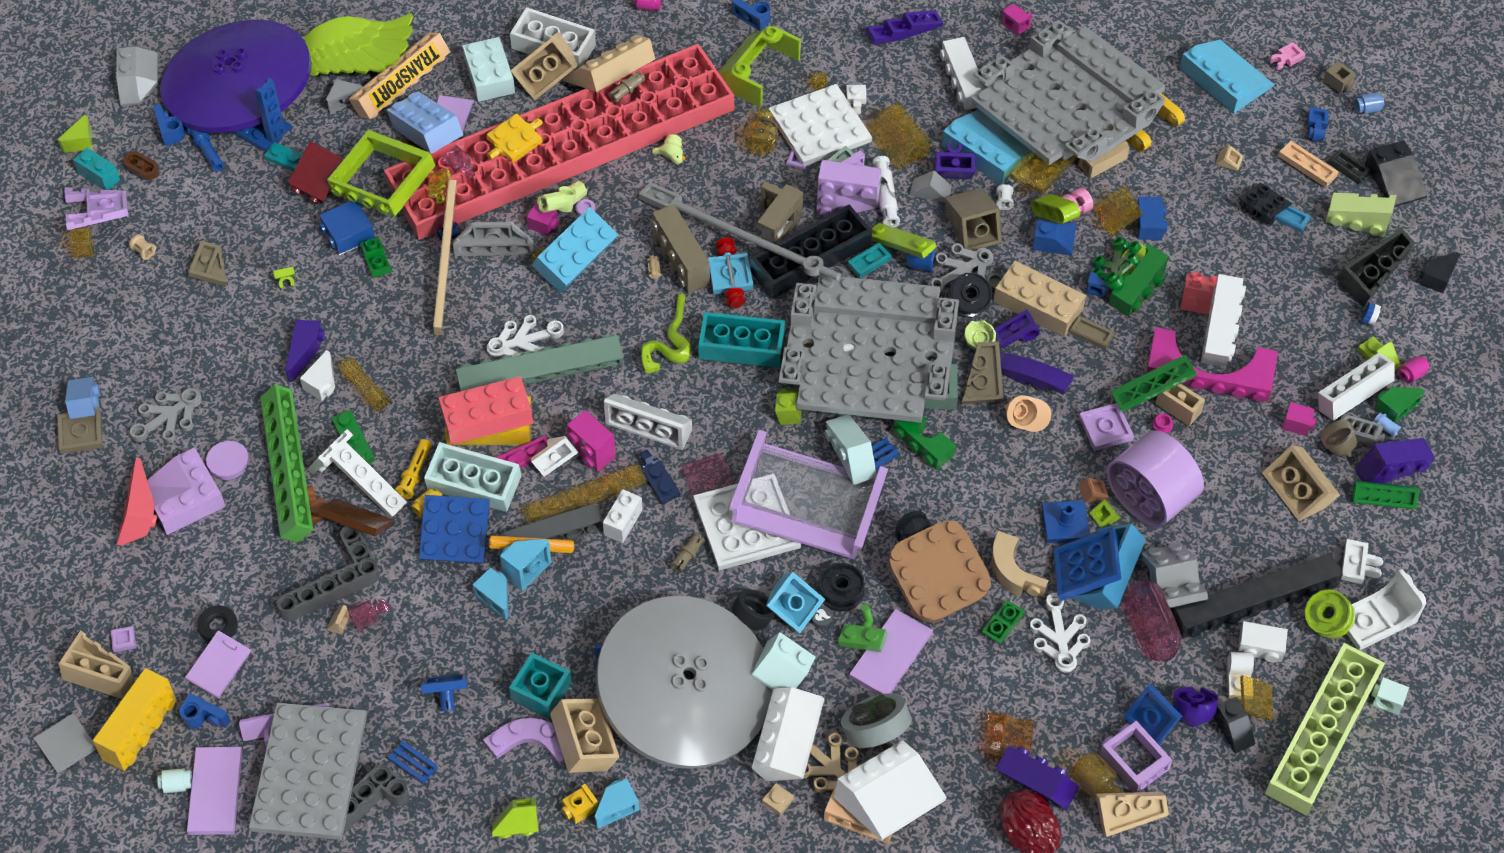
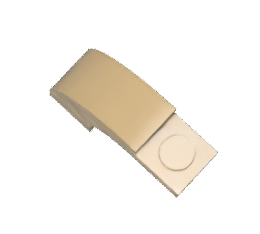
[991,531,1049,598]

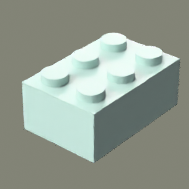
[462,37,515,102]

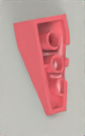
[117,457,157,546]

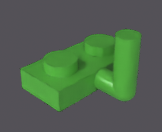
[838,604,887,652]

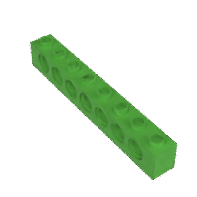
[260,384,313,542]

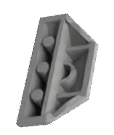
[116,45,158,106]
[453,222,535,256]

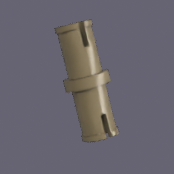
[608,71,645,103]
[670,533,705,573]

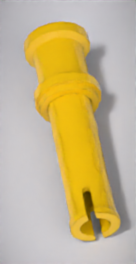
[395,439,432,499]

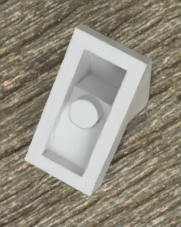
[531,436,578,477]

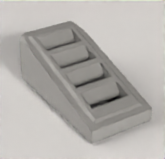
[1340,414,1384,448]

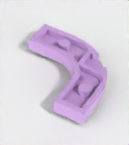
[483,718,565,766]

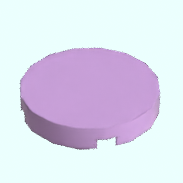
[206,441,250,480]

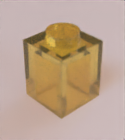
[70,227,94,258]

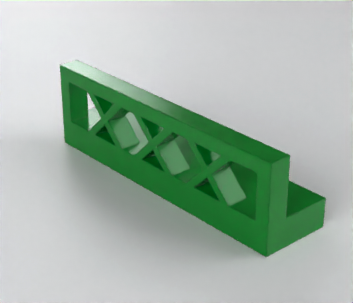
[1110,354,1197,412]

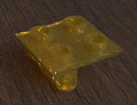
[1093,185,1144,237]

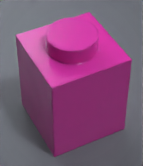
[527,203,559,236]
[1282,402,1317,436]

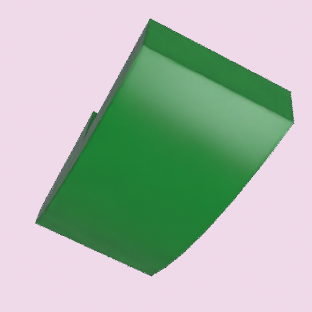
[360,237,392,278]
[982,599,1025,644]

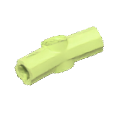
[537,181,587,213]

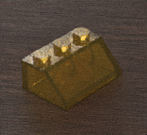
[867,102,931,171]

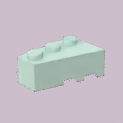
[825,415,877,485]

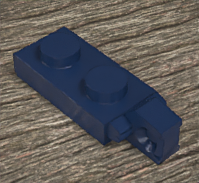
[640,449,680,505]

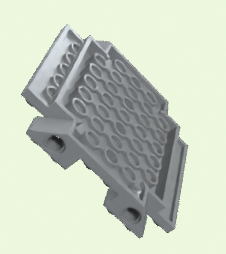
[971,20,1165,165]
[779,274,959,423]

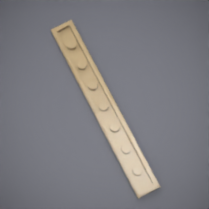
[433,180,456,335]

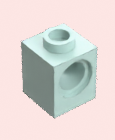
[1371,677,1409,715]

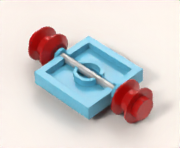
[708,237,753,309]

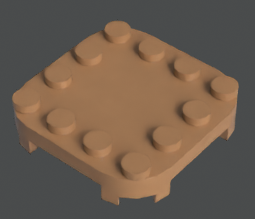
[886,521,991,624]

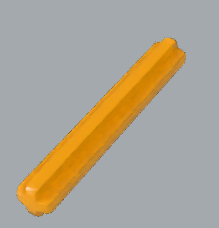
[489,535,574,553]

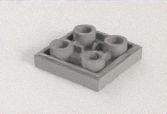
[34,713,96,774]

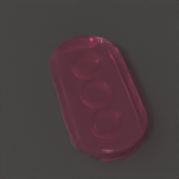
[1125,580,1181,662]

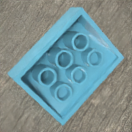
[1180,40,1274,114]
[942,110,1035,185]

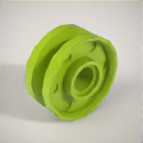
[1305,590,1355,639]

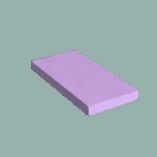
[849,609,933,695]
[187,747,243,835]

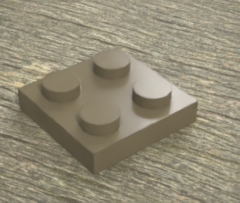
[57,408,103,454]

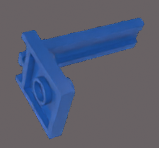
[232,78,293,153]

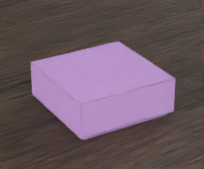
[111,626,136,652]

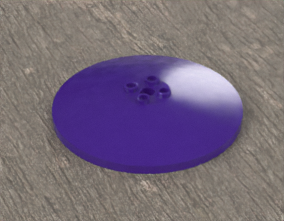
[160,20,312,133]

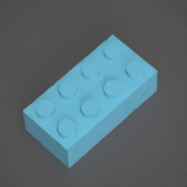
[532,207,619,293]

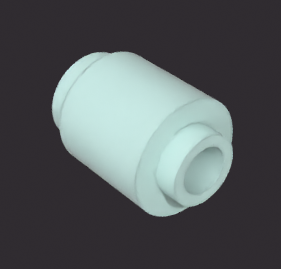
[158,768,192,793]

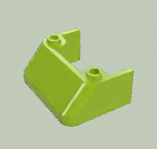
[719,26,801,108]

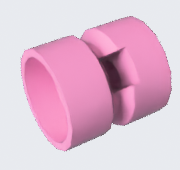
[1062,187,1094,215]

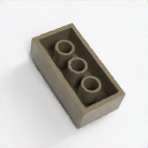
[651,204,710,294]

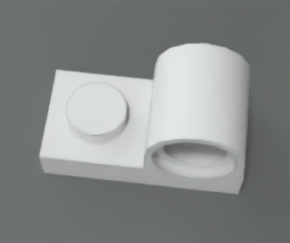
[1227,652,1254,700]

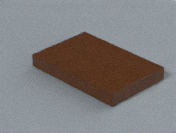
[317,499,394,536]

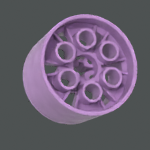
[1107,430,1204,528]

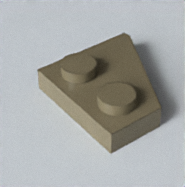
[188,241,227,286]

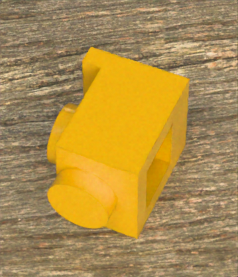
[561,784,598,824]

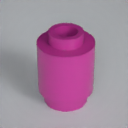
[634,0,662,12]
[1398,356,1429,384]

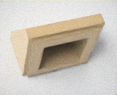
[1215,145,1243,171]
[327,605,350,634]

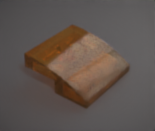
[984,713,1034,760]

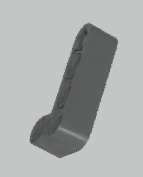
[328,765,410,841]

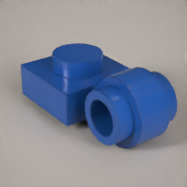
[1307,107,1329,142]

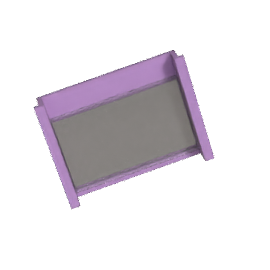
[729,430,888,560]

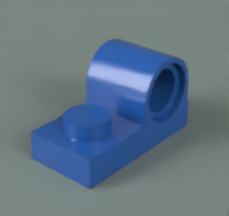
[732,0,771,31]
[153,104,185,146]
[179,693,231,729]

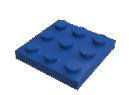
[419,495,490,564]
[1053,527,1121,601]

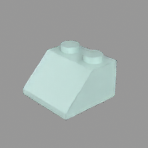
[751,632,815,690]

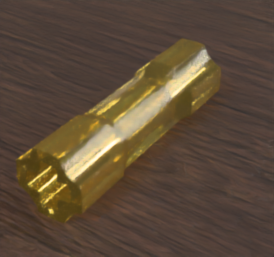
[339,357,390,411]

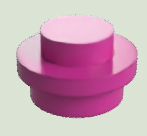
[1152,414,1173,433]

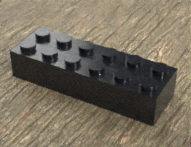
[750,204,872,299]

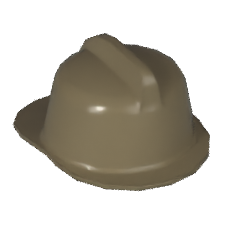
[1320,420,1357,457]

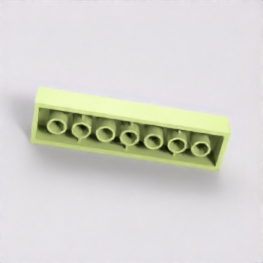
[1265,643,1385,816]

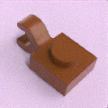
[307,485,327,524]

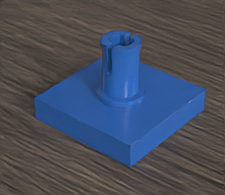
[1042,501,1090,543]
[421,673,469,711]
[1123,684,1183,746]

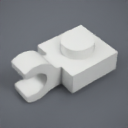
[846,85,866,114]

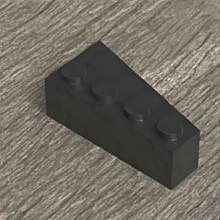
[1337,228,1415,308]

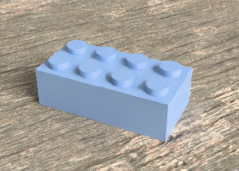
[387,91,463,154]

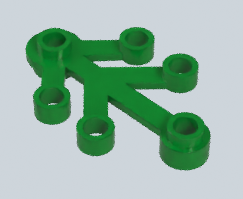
[1091,237,1142,289]

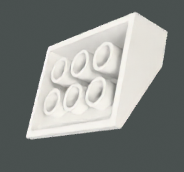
[833,740,947,840]

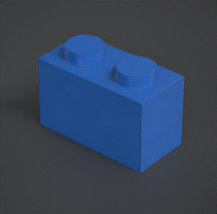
[1136,196,1168,240]

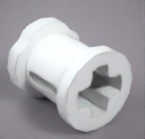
[996,184,1014,210]

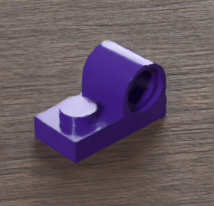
[994,309,1040,349]

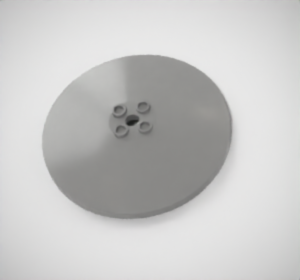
[596,596,772,769]

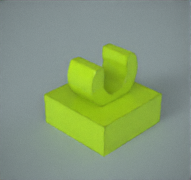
[273,267,295,289]

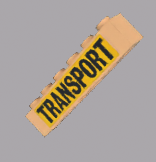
[349,32,450,119]

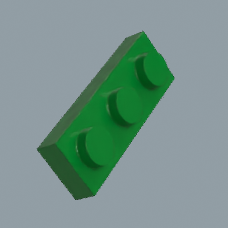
[331,410,375,464]

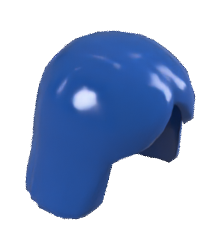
[905,241,937,273]

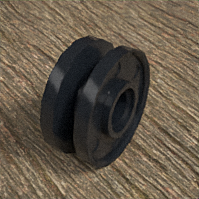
[947,273,992,318]

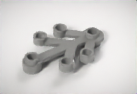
[927,243,994,297]
[130,388,202,443]

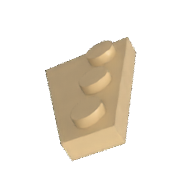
[1096,792,1169,837]

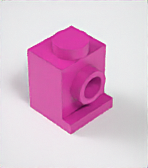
[1002,4,1032,36]

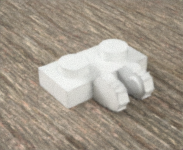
[1341,539,1383,584]

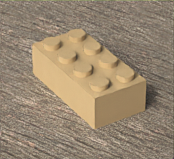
[993,261,1086,337]

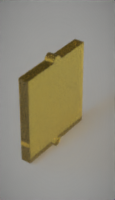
[1240,675,1274,721]

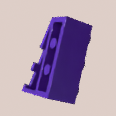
[1354,438,1435,483]
[996,745,1080,810]

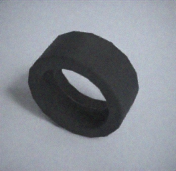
[731,589,775,630]

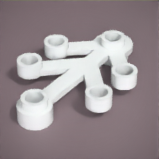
[487,315,564,357]
[1030,593,1090,672]

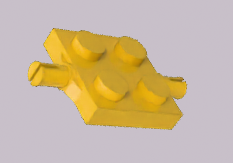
[486,113,543,163]

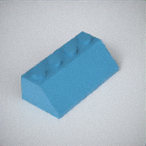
[1071,523,1146,610]

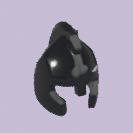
[895,509,933,542]

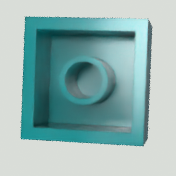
[509,653,572,719]

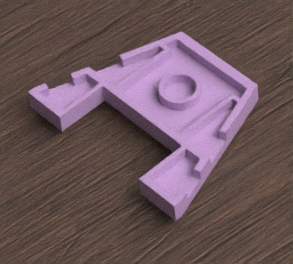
[65,187,128,230]

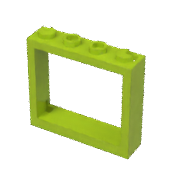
[327,130,436,217]

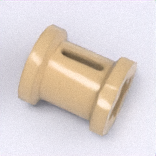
[129,234,156,260]

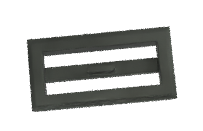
[1328,149,1371,185]

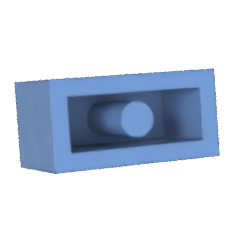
[65,377,100,419]

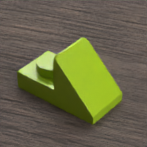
[1357,336,1401,372]

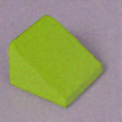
[1089,499,1121,528]

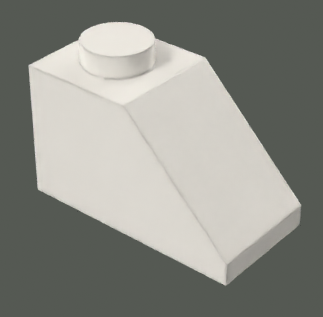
[300,350,335,401]

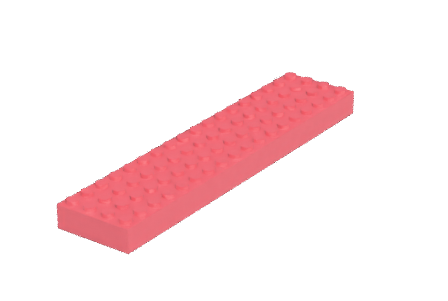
[384,44,734,240]

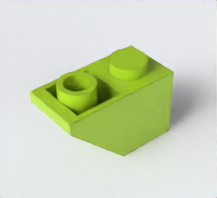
[492,797,539,838]

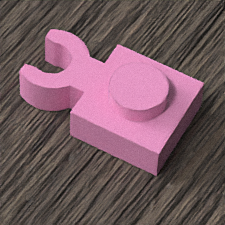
[1270,42,1305,70]

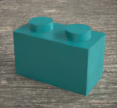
[73,148,120,190]

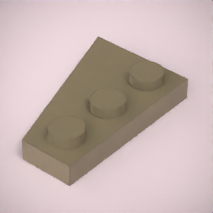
[962,341,1004,404]

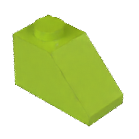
[775,387,802,425]

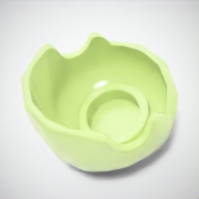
[964,320,996,351]

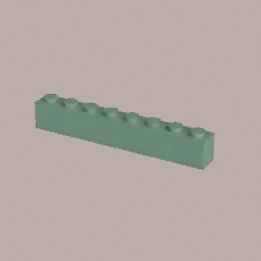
[456,334,623,392]

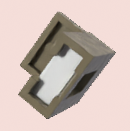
[757,181,803,249]

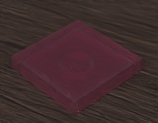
[682,453,735,495]

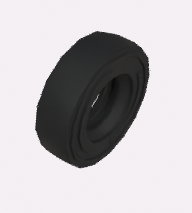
[197,605,238,643]

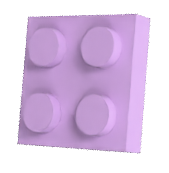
[1079,403,1134,451]

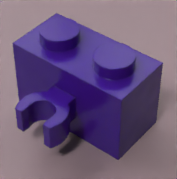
[933,142,975,180]

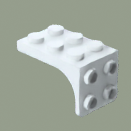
[1347,569,1426,650]

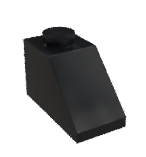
[1420,252,1460,294]
[1213,697,1256,754]

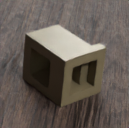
[1322,61,1356,93]

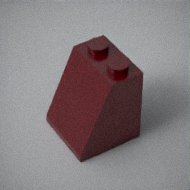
[288,141,344,204]

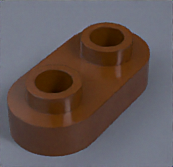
[123,151,159,180]

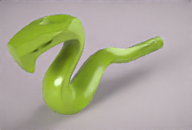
[641,294,690,373]

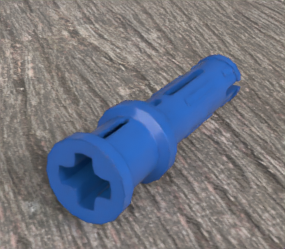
[187,128,224,172]

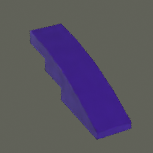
[865,10,943,45]
[1000,352,1074,395]

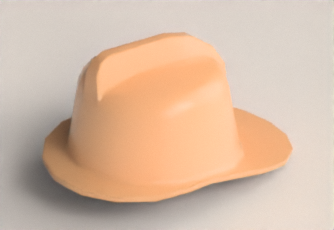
[1004,395,1051,432]

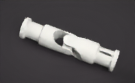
[873,156,900,227]

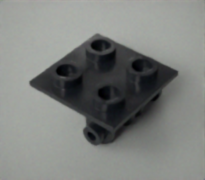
[1238,183,1292,225]

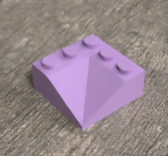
[816,160,881,217]
[147,447,226,535]

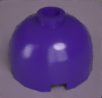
[1172,686,1218,727]

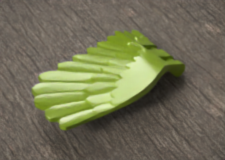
[302,13,413,76]

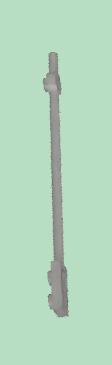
[639,182,841,281]

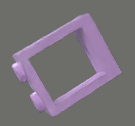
[1100,721,1173,792]

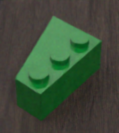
[1109,244,1169,317]

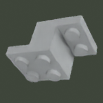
[1141,543,1208,608]

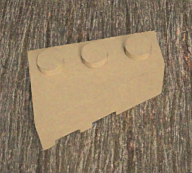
[59,630,133,699]

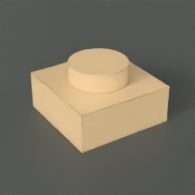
[762,784,794,816]

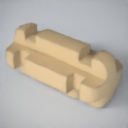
[647,255,661,280]

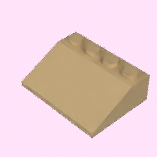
[562,35,655,92]

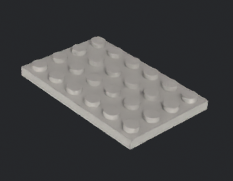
[249,703,367,840]

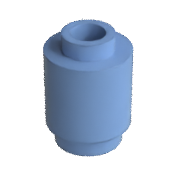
[1354,92,1384,114]

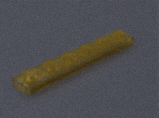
[521,463,647,525]

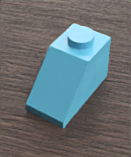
[473,568,509,620]
[595,779,639,829]

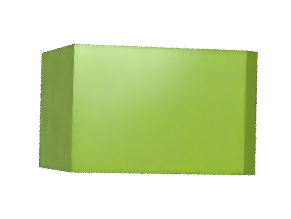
[58,115,92,153]

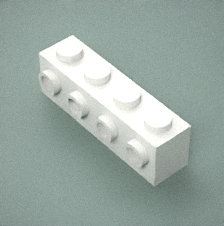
[940,37,986,110]
[1318,353,1394,421]

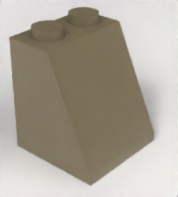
[945,188,1002,251]

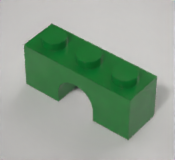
[893,416,956,470]

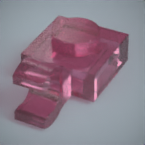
[442,146,475,179]
[349,599,390,630]

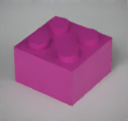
[567,410,616,472]

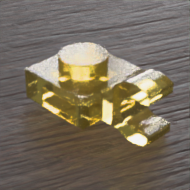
[427,168,451,205]

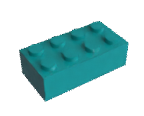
[698,312,785,368]

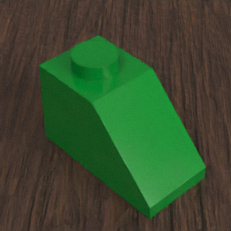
[1375,387,1425,423]

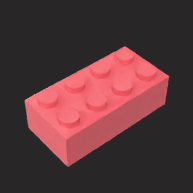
[439,376,533,445]

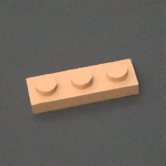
[1278,141,1339,188]

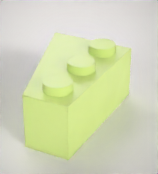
[1325,193,1397,237]

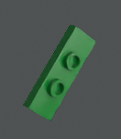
[1351,480,1419,509]

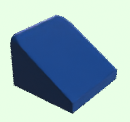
[1086,271,1108,298]

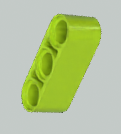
[1031,194,1080,224]

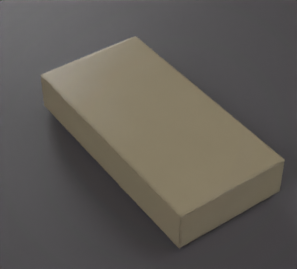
[1069,316,1115,350]

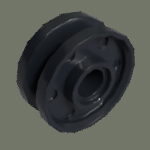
[819,563,865,612]

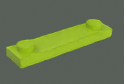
[871,223,937,258]

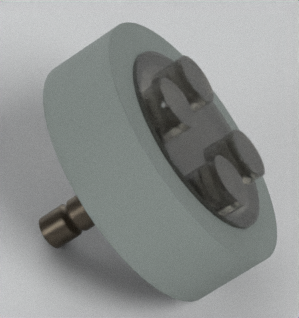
[841,693,912,751]

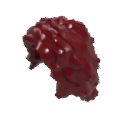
[998,789,1062,853]

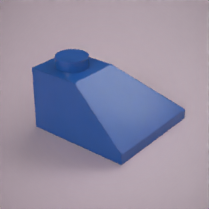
[1033,217,1077,256]

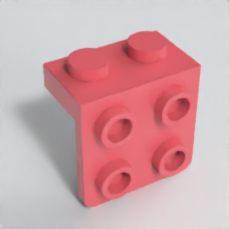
[1180,272,1218,315]

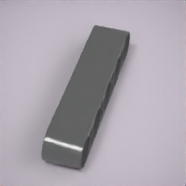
[500,504,604,550]

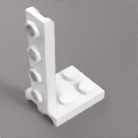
[307,429,407,518]

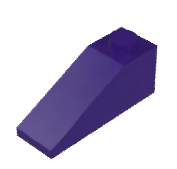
[285,320,325,382]

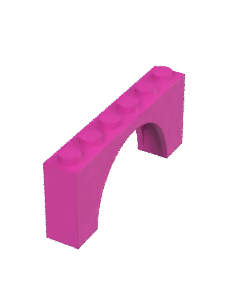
[1146,327,1278,402]

